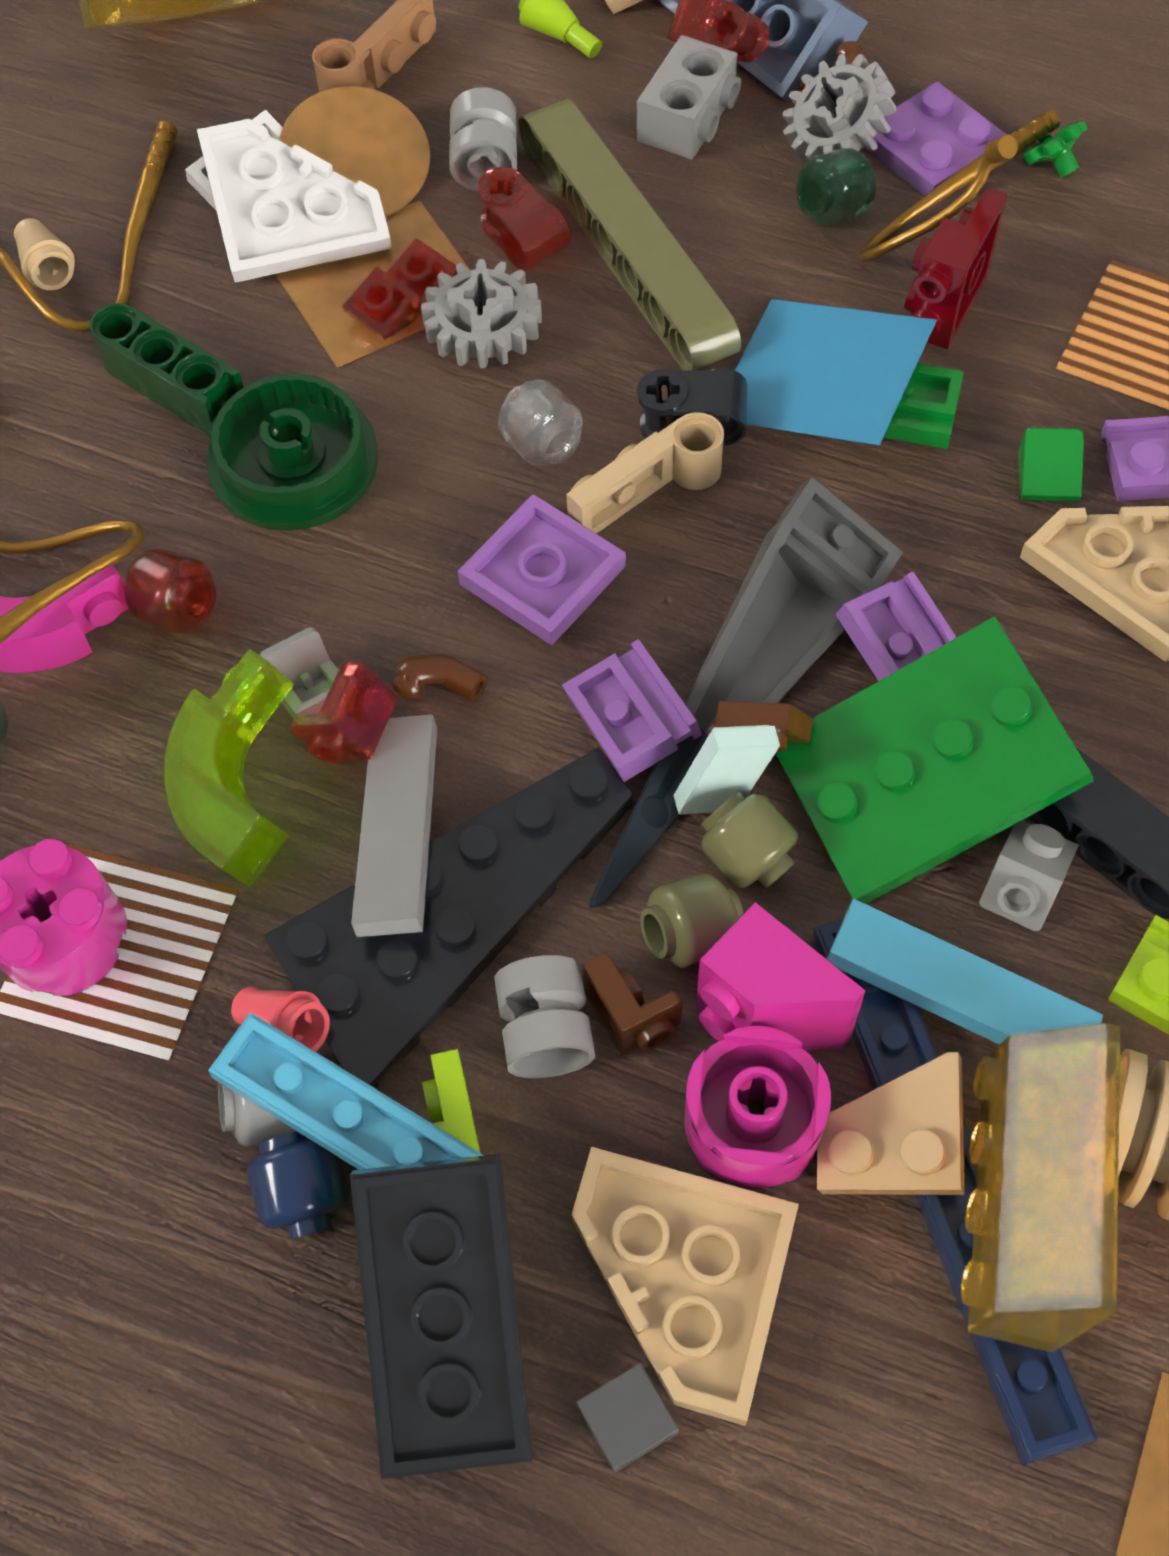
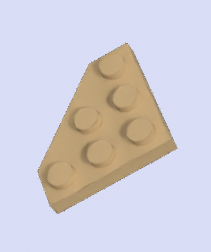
[1020,506,1169,662]
[572,1147,799,1426]

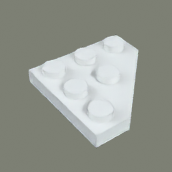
[197,119,392,283]

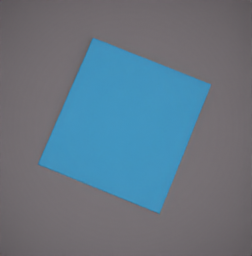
[735,299,937,446]

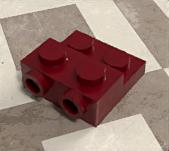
[904,187,1008,350]

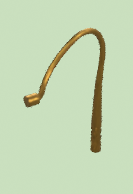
[858,109,1060,262]
[0,121,178,332]
[0,520,145,644]

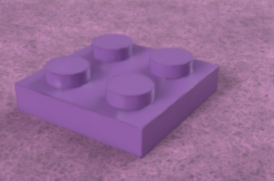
[864,81,1007,196]
[457,494,626,646]

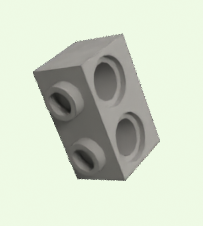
[637,35,741,160]

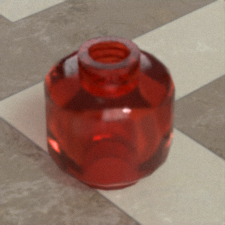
[124,548,216,633]

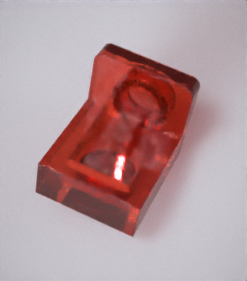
[290,661,398,764]

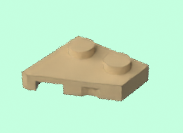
[817,1052,965,1195]

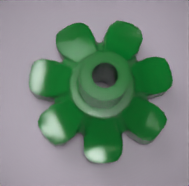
[1023,121,1088,178]

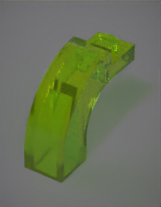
[164,649,294,887]

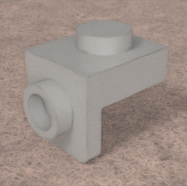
[260,627,360,733]
[979,820,1079,931]

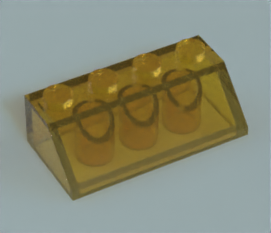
[961,1023,1120,1353]

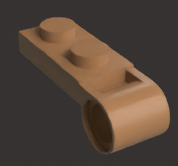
[312,0,436,93]

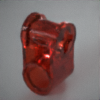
[667,0,769,63]
[478,167,571,272]

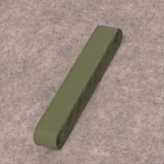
[518,98,741,371]

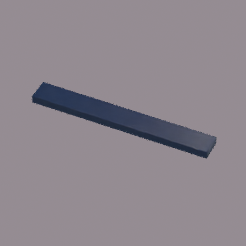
[813,919,1098,1466]

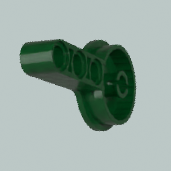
[89,303,378,530]

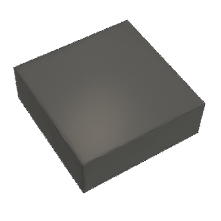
[576,1363,679,1474]

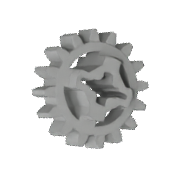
[783,54,897,170]
[421,259,542,369]

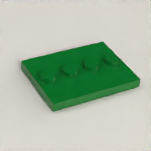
[776,616,1094,904]

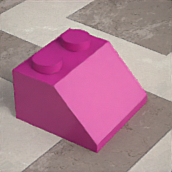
[696,902,865,1051]

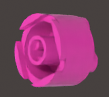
[0,839,127,996]
[684,1026,831,1189]

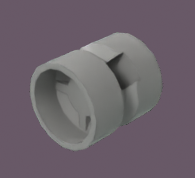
[449,87,517,192]
[494,955,595,1078]

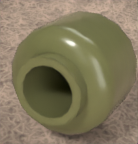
[701,791,798,889]
[640,873,744,968]

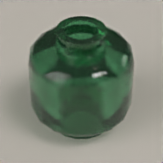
[796,148,876,226]

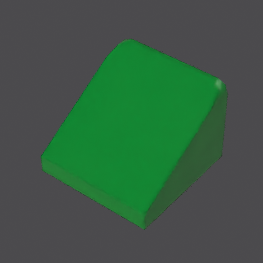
[1017,428,1084,502]

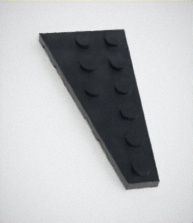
[264,747,633,1089]

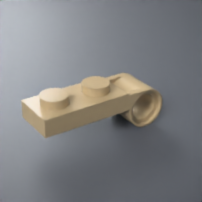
[567,412,724,534]

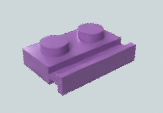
[1100,416,1169,502]
[836,572,957,681]
[562,639,703,782]

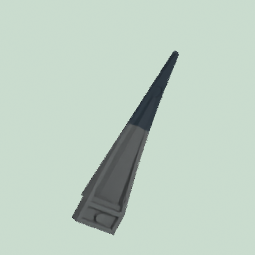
[590,477,903,908]

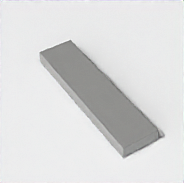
[351,714,437,937]

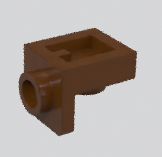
[708,701,813,752]
[583,952,683,1056]

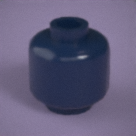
[247,1131,349,1240]

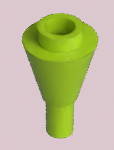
[518,0,602,59]

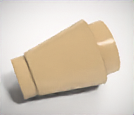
[14,218,75,290]

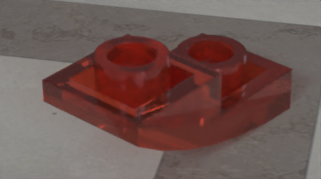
[342,238,457,340]

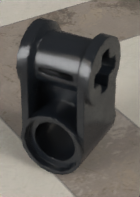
[637,368,748,446]

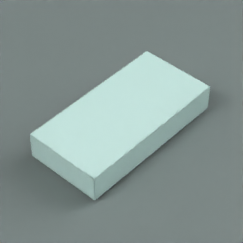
[674,725,780,815]

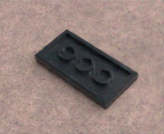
[350,1154,532,1479]

